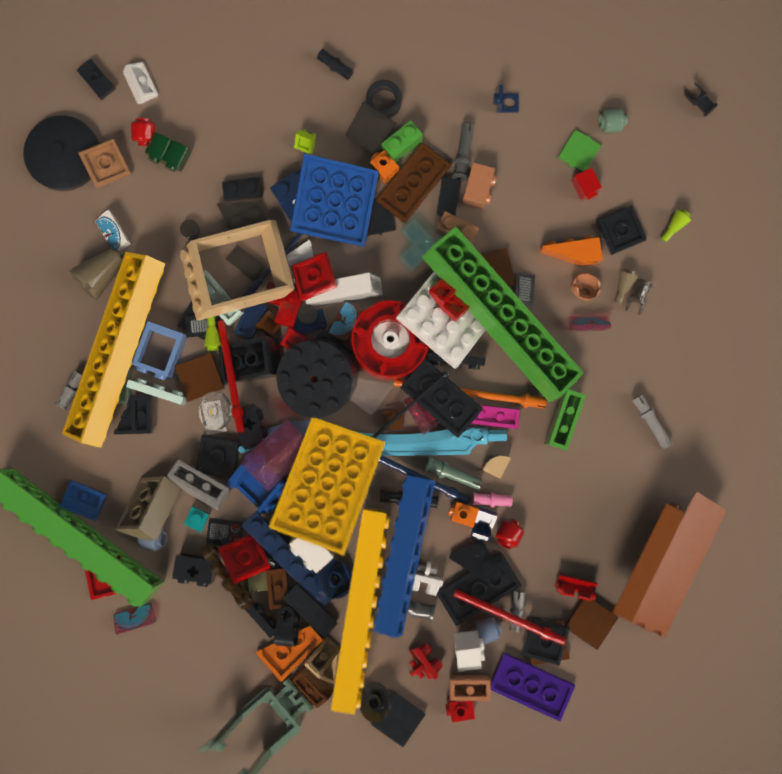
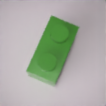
[381,121,423,163]

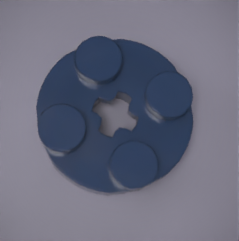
[313,559,352,600]

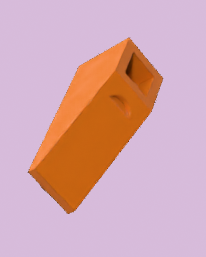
[540,236,603,266]

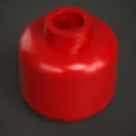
[131,118,156,146]
[496,519,524,550]

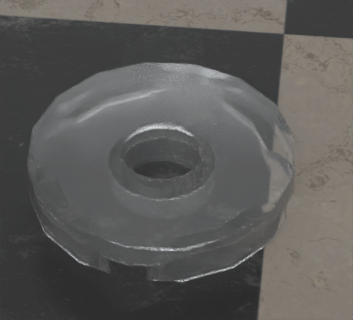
[199,392,232,430]

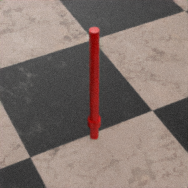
[217,320,245,432]
[454,589,566,645]

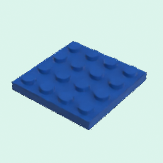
[289,153,379,247]

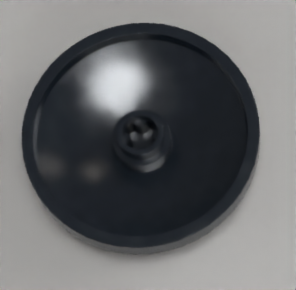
[23,115,99,191]

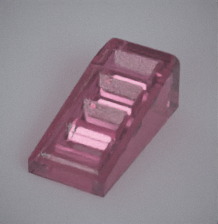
[403,396,439,435]

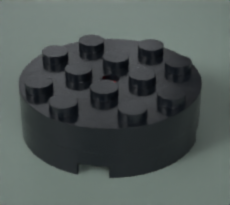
[277,338,358,418]

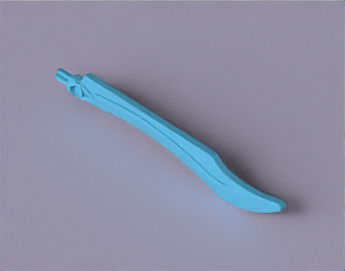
[238,420,507,456]

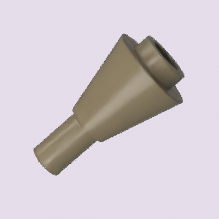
[615,269,638,305]

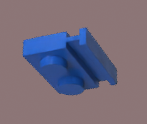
[59,480,108,521]

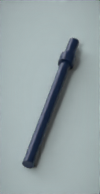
[379,455,471,505]

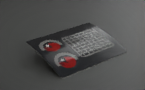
[206,518,243,546]

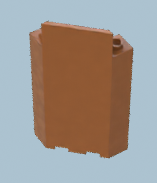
[611,491,727,638]

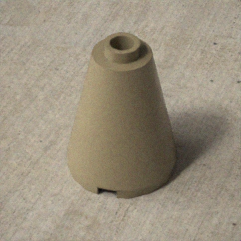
[68,248,124,300]

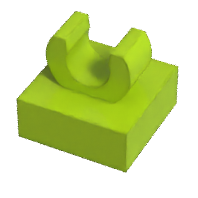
[294,129,316,155]

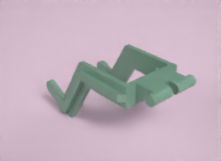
[198,678,313,774]

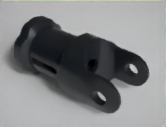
[684,82,718,117]

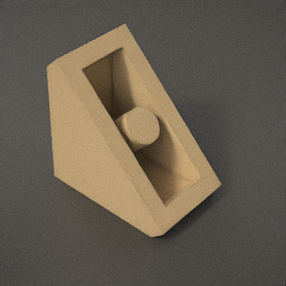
[304,636,340,684]

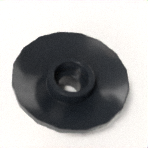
[360,682,391,723]

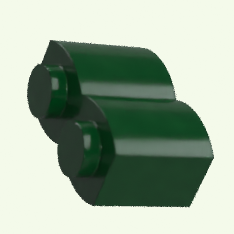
[145,132,191,172]

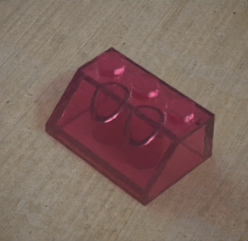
[241,419,303,492]

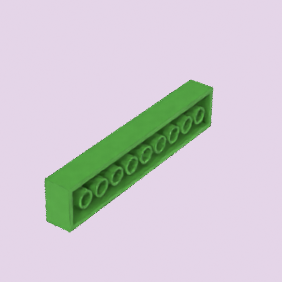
[422,226,584,402]
[0,468,164,607]

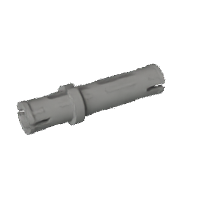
[632,394,673,449]

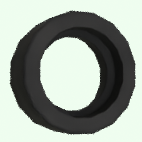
[366,80,402,120]

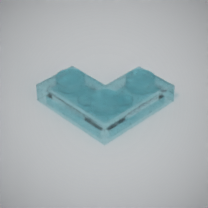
[398,219,436,273]

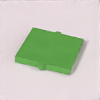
[558,129,602,172]

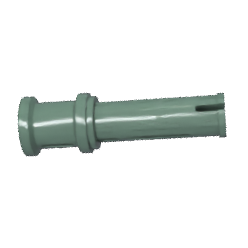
[423,455,482,491]

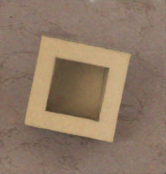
[482,456,511,479]

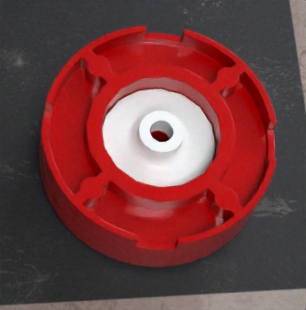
[351,300,429,381]

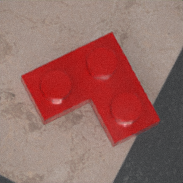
[265,282,303,328]

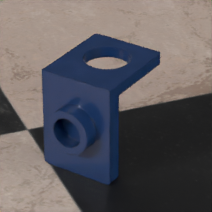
[493,85,519,113]

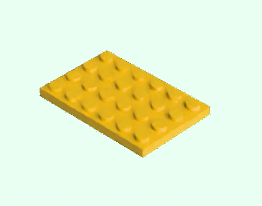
[269,418,386,555]

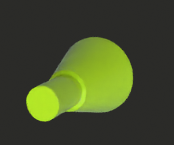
[661,209,691,242]
[203,316,221,351]

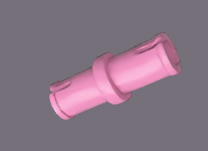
[472,492,513,508]

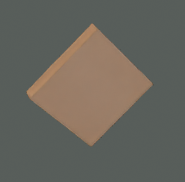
[78,138,131,189]

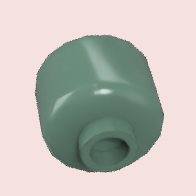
[598,107,628,133]

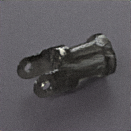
[626,279,653,315]

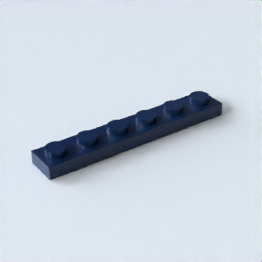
[242,510,331,608]

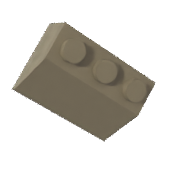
[116,476,181,540]

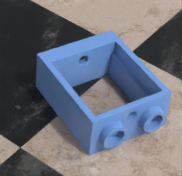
[132,321,187,380]

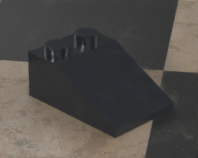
[218,336,280,385]

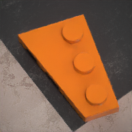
[255,625,325,682]

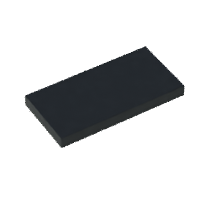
[399,358,483,438]
[437,552,522,626]

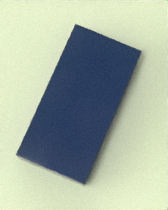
[234,304,269,340]

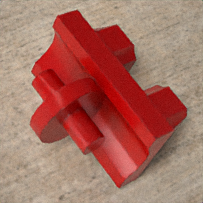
[408,643,443,680]

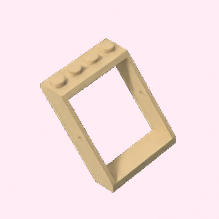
[180,220,295,320]

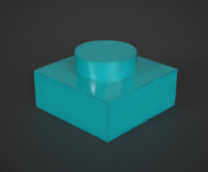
[184,506,210,532]

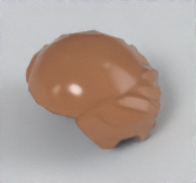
[570,273,601,301]

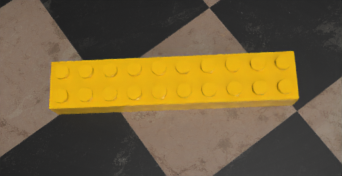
[62,252,165,448]
[331,507,390,715]

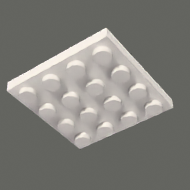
[396,271,485,369]

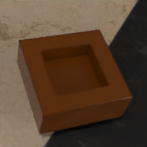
[255,311,281,337]
[383,411,403,430]

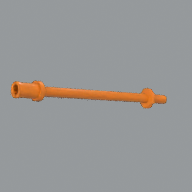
[394,379,547,409]

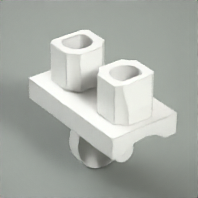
[412,561,443,596]

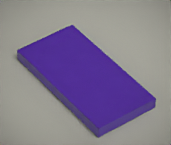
[490,652,576,721]

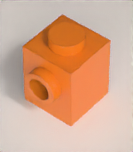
[370,150,399,184]
[448,501,479,528]

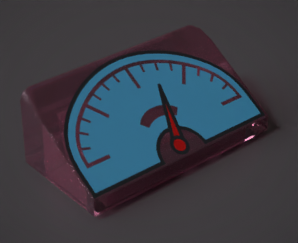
[569,316,611,331]
[114,603,156,635]

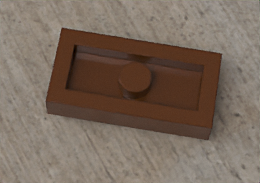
[266,568,290,609]

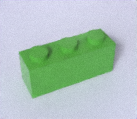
[544,389,586,451]

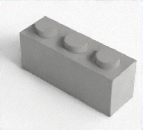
[167,460,229,511]

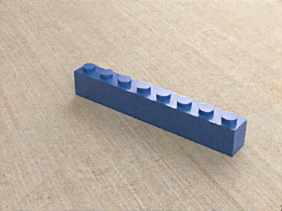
[373,475,435,638]

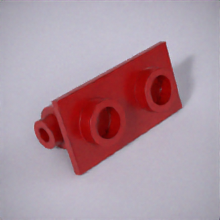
[555,574,598,601]

